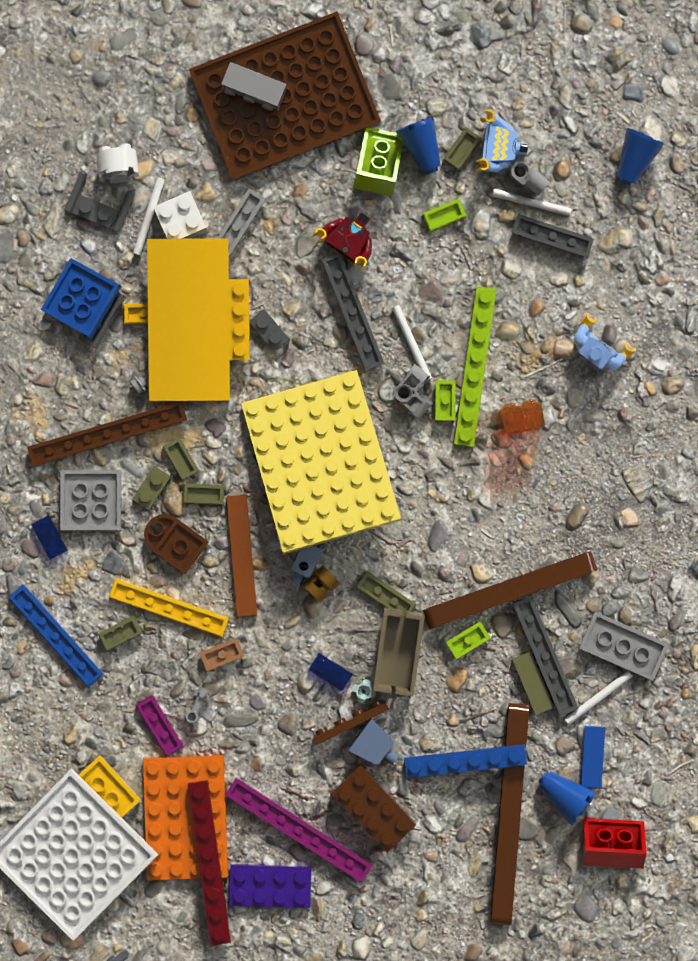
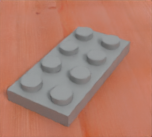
[579,611,669,681]

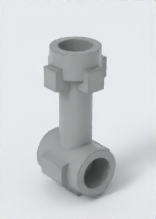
[184,686,211,724]

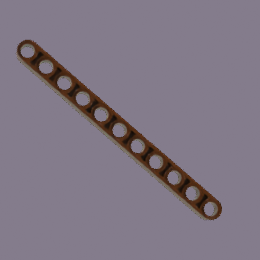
[490,703,529,926]

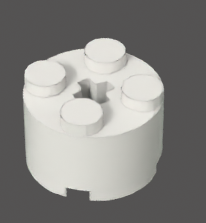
[96,144,139,183]

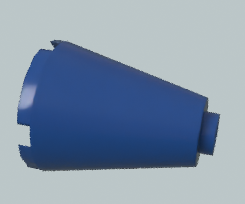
[396,116,441,175]
[617,128,664,186]
[538,771,596,825]

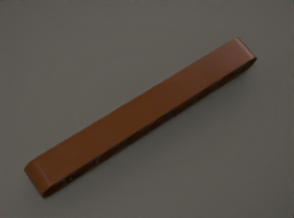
[422,551,598,629]

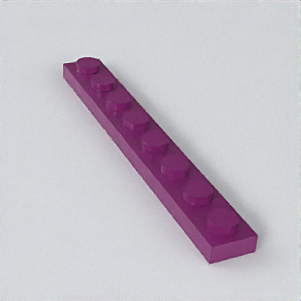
[225,777,373,883]

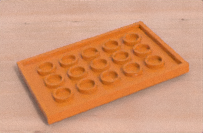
[143,755,228,881]

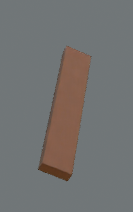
[227,495,257,617]

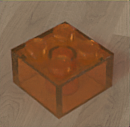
[498,399,545,435]

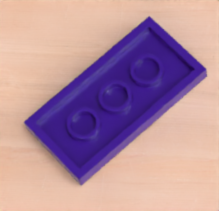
[229,864,312,908]

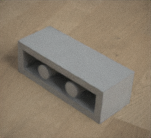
[221,62,287,111]

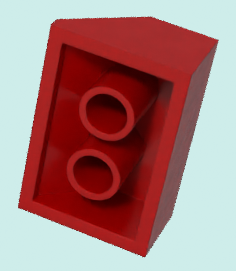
[582,818,647,869]

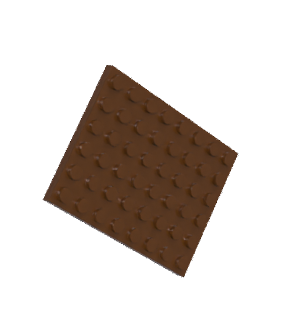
[189,11,381,181]

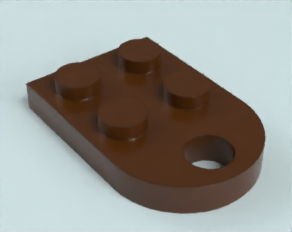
[144,514,209,574]

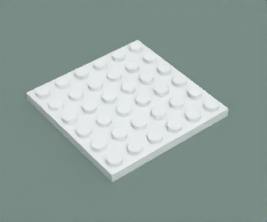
[0,768,158,941]

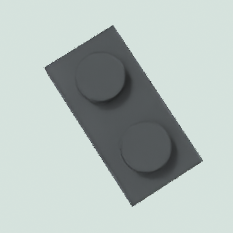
[249,309,290,353]

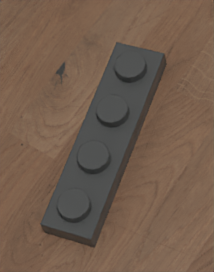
[511,214,594,259]

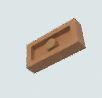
[200,638,244,671]

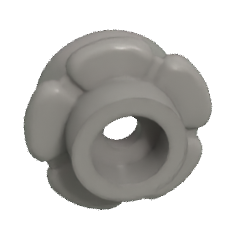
[130,376,148,394]

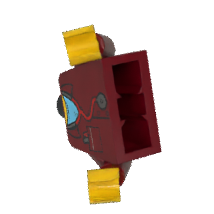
[312,213,372,271]

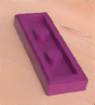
[135,695,184,757]

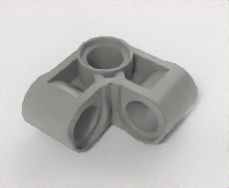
[509,162,550,199]
[395,364,433,419]

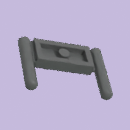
[64,171,135,232]

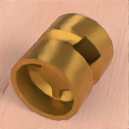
[303,565,341,603]

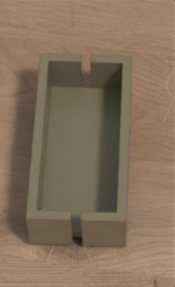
[373,608,425,696]

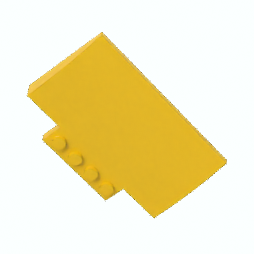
[147,239,250,401]

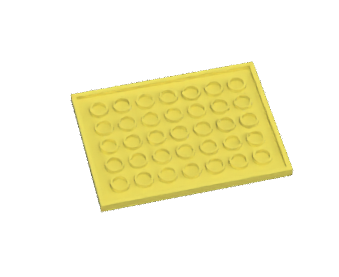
[241,370,401,554]

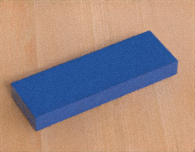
[581,725,605,788]

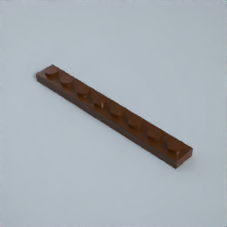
[27,401,187,467]

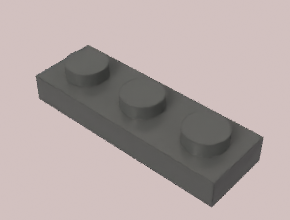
[78,292,126,349]

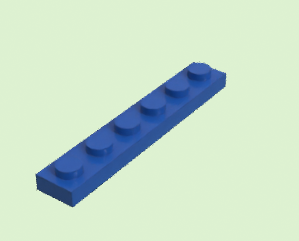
[404,744,527,778]

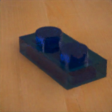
[31,515,68,560]
[308,653,353,691]

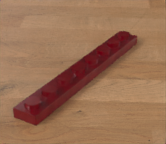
[187,780,231,946]

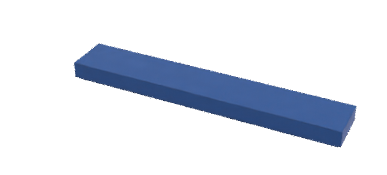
[8,584,104,688]

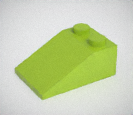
[353,127,403,196]

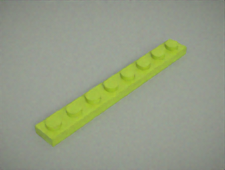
[454,286,497,448]

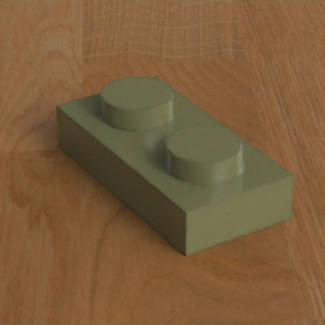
[132,466,171,510]

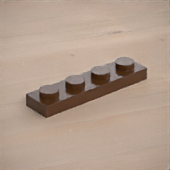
[313,700,389,745]

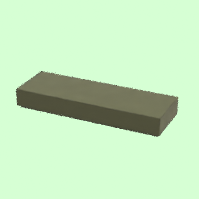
[356,571,417,614]
[512,651,554,715]

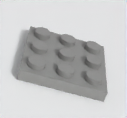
[60,470,122,531]

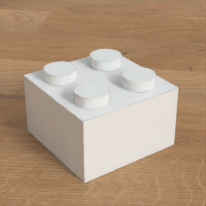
[153,191,208,239]

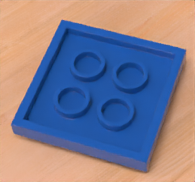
[41,258,122,339]

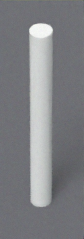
[133,177,165,256]
[493,189,572,216]
[392,305,432,380]
[564,670,633,725]

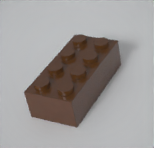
[331,763,416,853]

